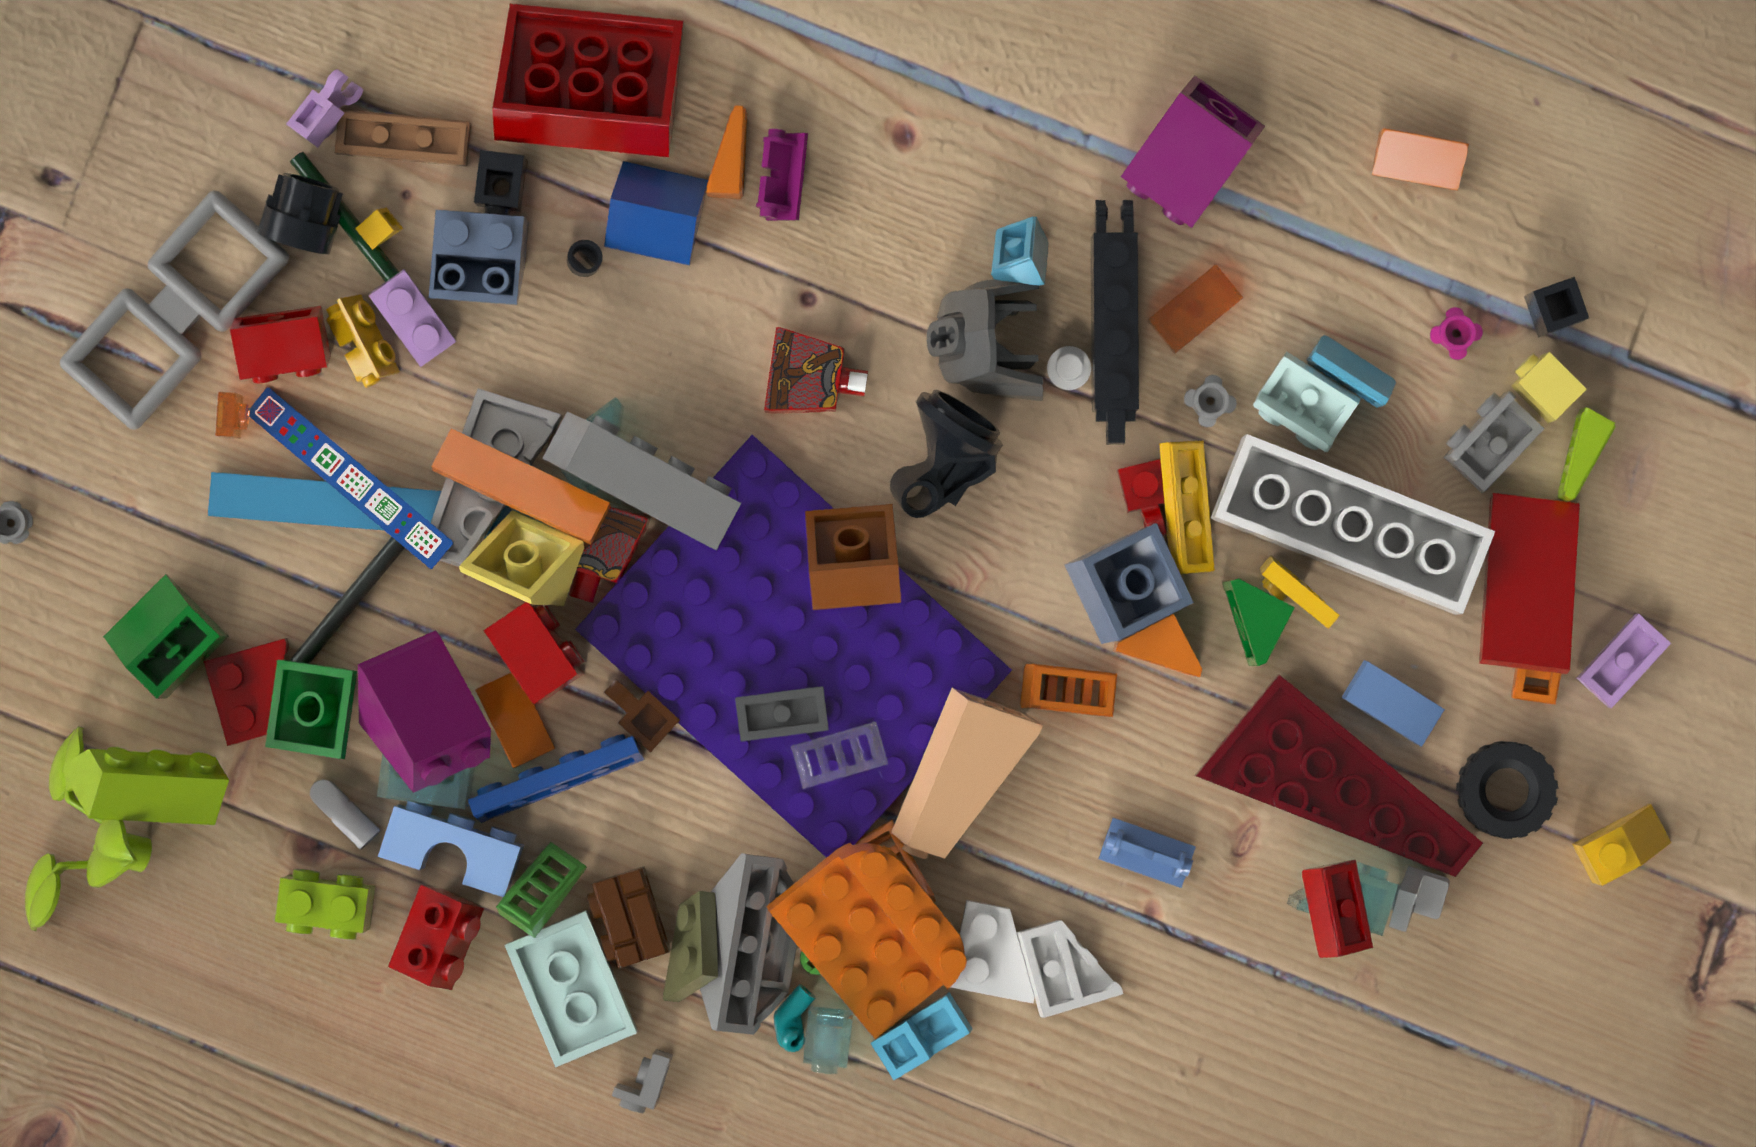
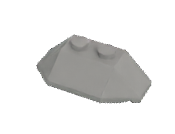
[700,853,797,1035]

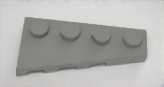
[431,389,562,567]

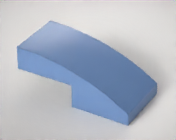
[1342,660,1445,747]

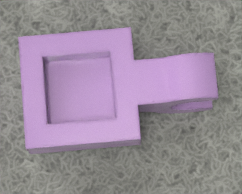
[286,69,363,148]

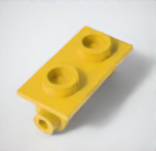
[326,294,400,388]

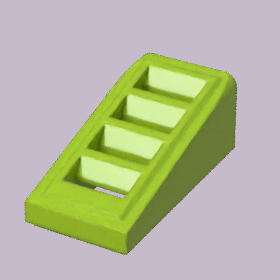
[1557,407,1616,502]

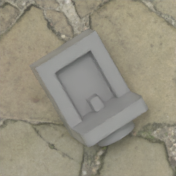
[1385,866,1450,932]

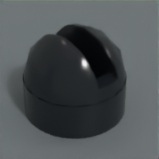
[566,240,603,277]

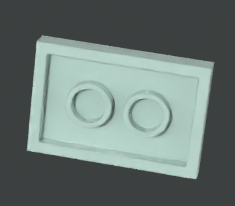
[504,910,638,1068]

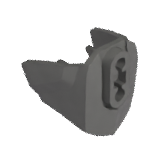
[926,279,1043,401]

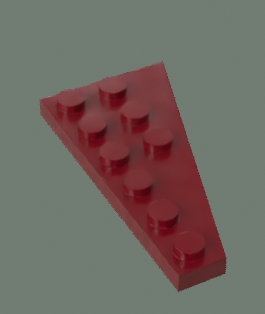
[1194,674,1483,877]

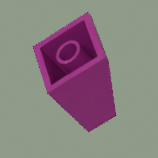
[1120,75,1265,228]
[358,630,491,793]

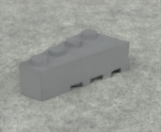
[542,412,741,550]

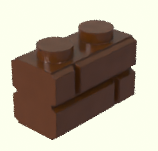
[587,866,671,969]

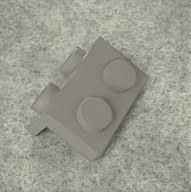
[1444,391,1545,493]

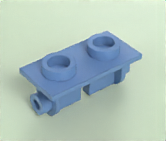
[1098,818,1196,888]

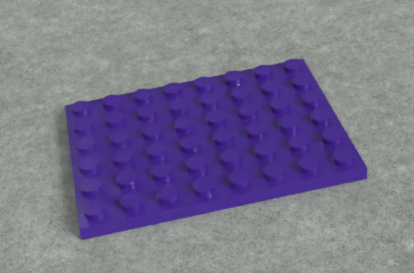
[575,435,1012,858]

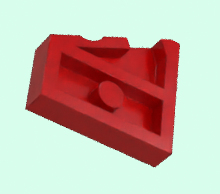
[203,638,289,746]

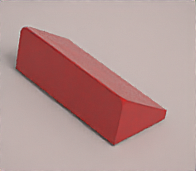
[1302,860,1373,958]

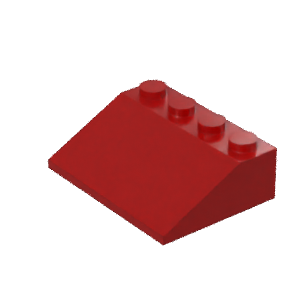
[492,3,684,157]

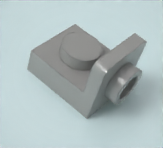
[612,1049,673,1113]

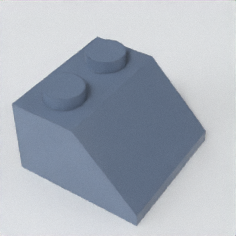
[1065,523,1194,644]

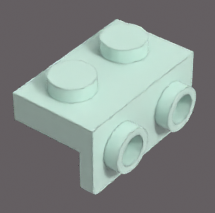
[1253,351,1361,452]

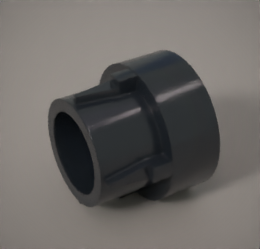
[257,173,343,254]

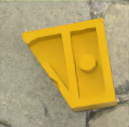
[1260,555,1340,629]

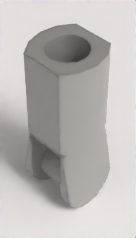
[310,780,381,850]

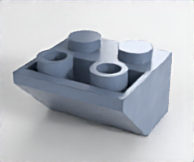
[429,210,529,305]

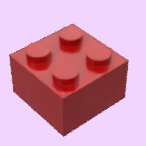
[483,602,585,705]

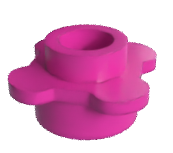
[1430,307,1483,360]

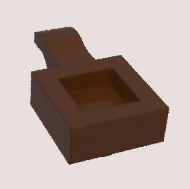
[604,679,680,753]

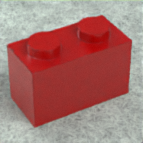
[230,306,331,383]

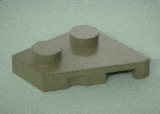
[663,891,718,1002]

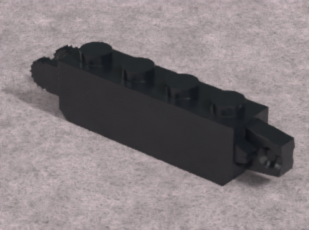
[1090,200,1139,445]

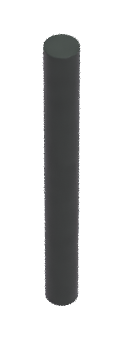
[289,537,405,663]

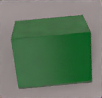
[1222,578,1295,666]
[265,660,357,759]

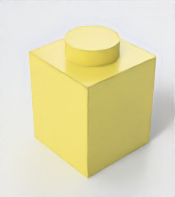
[1511,352,1587,423]

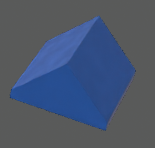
[604,161,708,266]

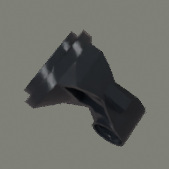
[890,390,1003,518]

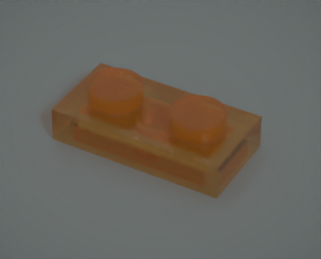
[1147,264,1243,354]

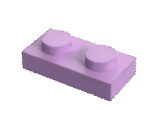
[368,269,456,367]
[1576,614,1671,708]

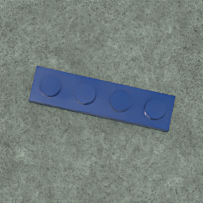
[468,734,645,823]

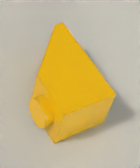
[1572,804,1671,886]

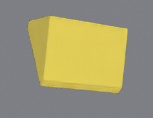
[459,510,584,606]

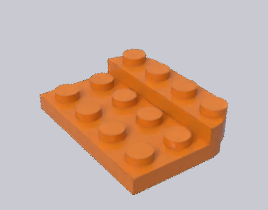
[766,842,967,1040]

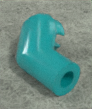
[773,984,816,1052]

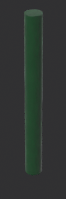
[290,152,399,282]

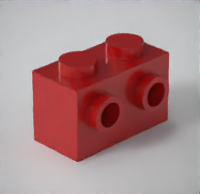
[388,885,484,990]

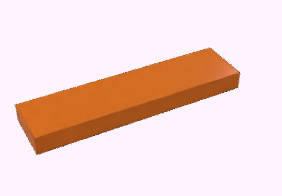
[431,428,611,545]

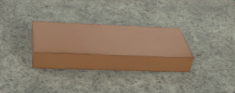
[334,109,471,167]

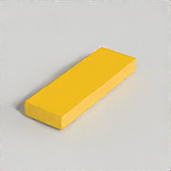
[1159,440,1215,574]

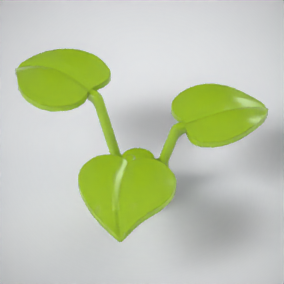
[25,726,152,931]

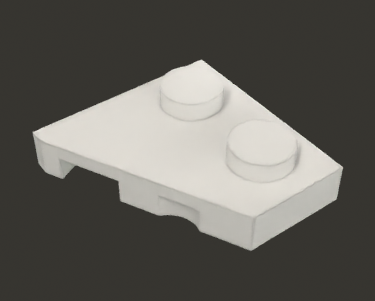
[951,900,1034,1003]

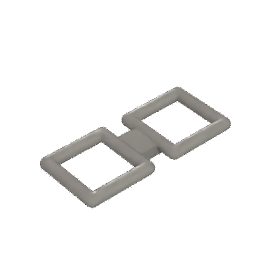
[60,191,289,430]

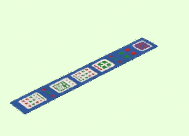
[246,387,453,569]

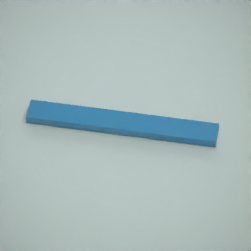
[208,472,560,539]

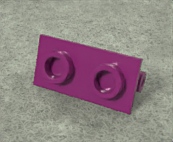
[756,129,808,221]

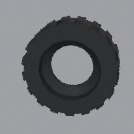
[1456,741,1559,839]

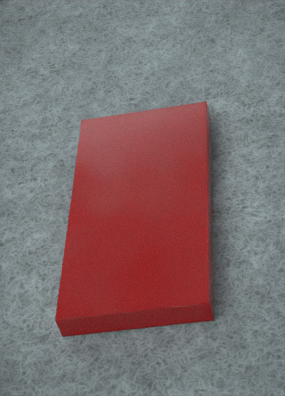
[1479,493,1580,674]

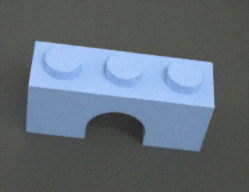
[378,799,524,897]

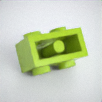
[275,869,375,940]

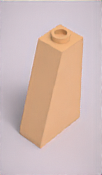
[891,688,1043,859]

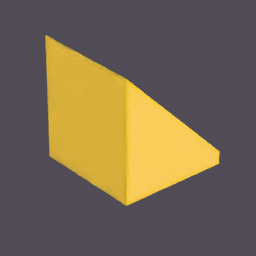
[355,207,404,250]

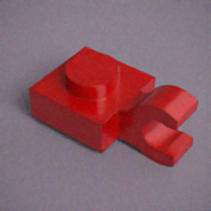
[1117,459,1166,536]

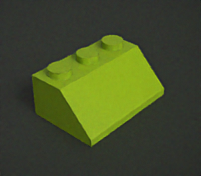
[63,747,229,825]

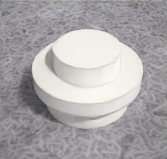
[1047,346,1091,390]

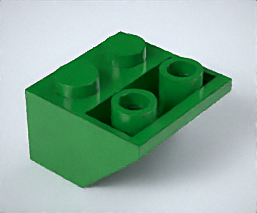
[103,574,229,699]

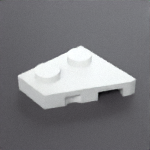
[1017,920,1123,1018]

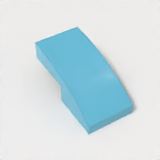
[870,992,973,1080]

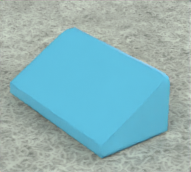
[991,216,1049,285]
[1307,335,1396,408]

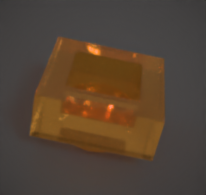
[215,392,249,439]

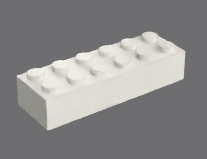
[1210,434,1495,615]

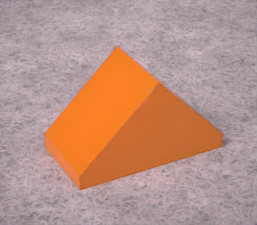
[1113,614,1202,678]

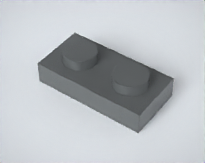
[735,686,829,741]

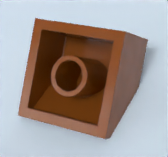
[805,504,901,610]

